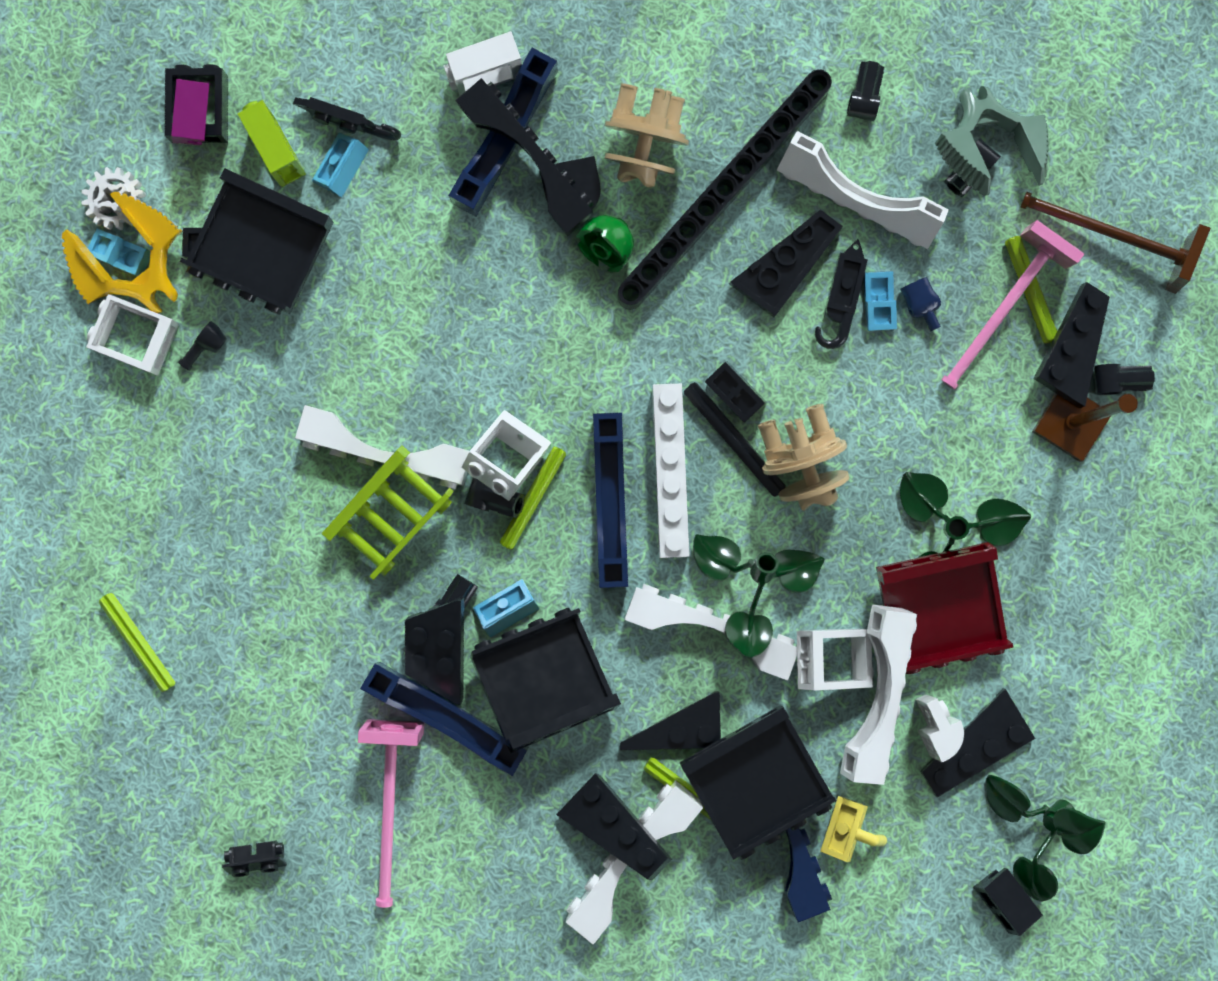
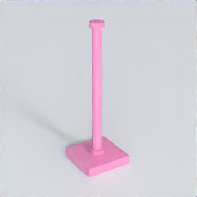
[941,220,1084,390]
[358,719,425,908]

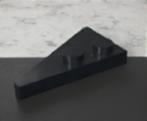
[620,691,721,750]

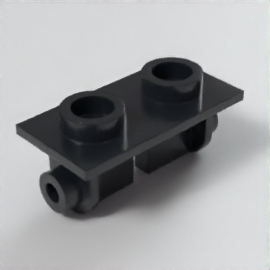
[222,840,287,877]

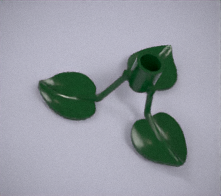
[900,472,1031,558]
[693,534,825,658]
[986,775,1106,902]

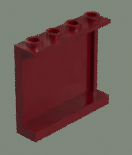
[876,542,1014,674]

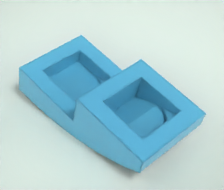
[88,228,150,277]
[863,271,897,331]

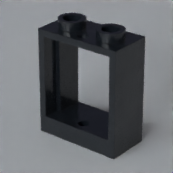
[165,64,228,143]

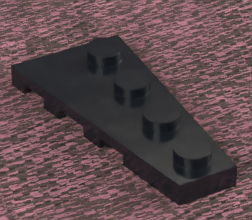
[729,209,843,317]
[1033,282,1110,408]
[920,688,1036,797]
[556,773,672,880]

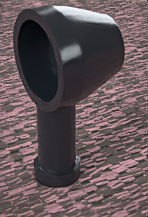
[178,321,227,371]

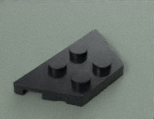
[405,597,464,705]

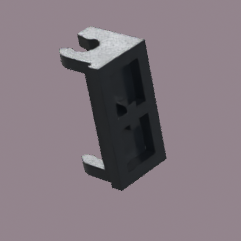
[705,361,767,423]
[973,868,1043,936]

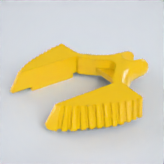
[62,192,182,314]

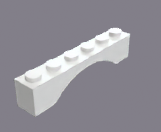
[777,131,948,249]
[652,383,689,558]
[295,405,469,490]
[624,584,797,680]
[840,605,917,785]
[566,780,703,944]

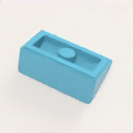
[312,133,369,197]
[473,579,539,637]

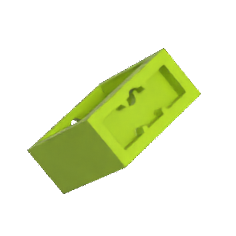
[237,100,306,187]

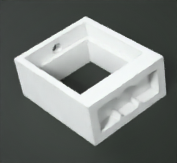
[444,31,522,96]
[86,294,179,376]
[461,410,551,501]
[797,629,874,691]

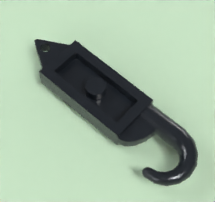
[293,97,401,141]
[815,239,868,349]

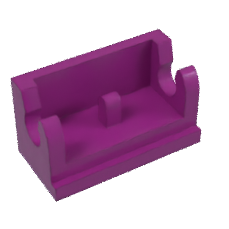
[171,79,210,145]

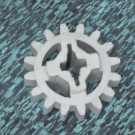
[81,167,146,230]

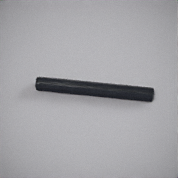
[684,382,786,497]

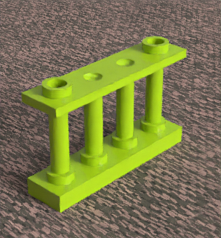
[321,445,454,580]

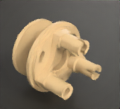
[604,83,689,188]
[758,404,850,511]

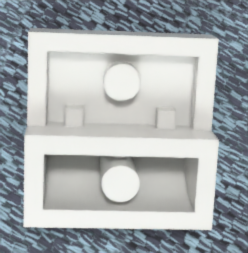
[915,695,964,762]

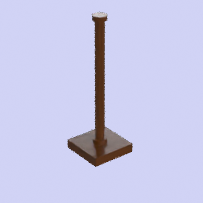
[1020,192,1211,294]
[1032,394,1138,462]

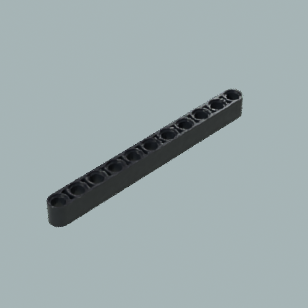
[618,69,832,310]

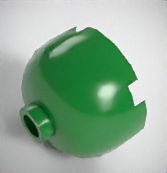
[576,215,634,272]

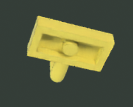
[820,796,887,862]

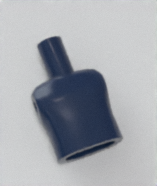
[900,277,941,332]

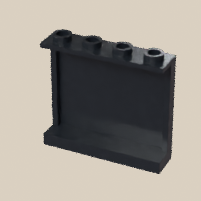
[180,168,334,315]
[470,608,621,754]
[679,705,837,860]

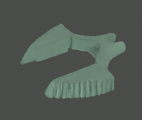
[935,86,1049,196]

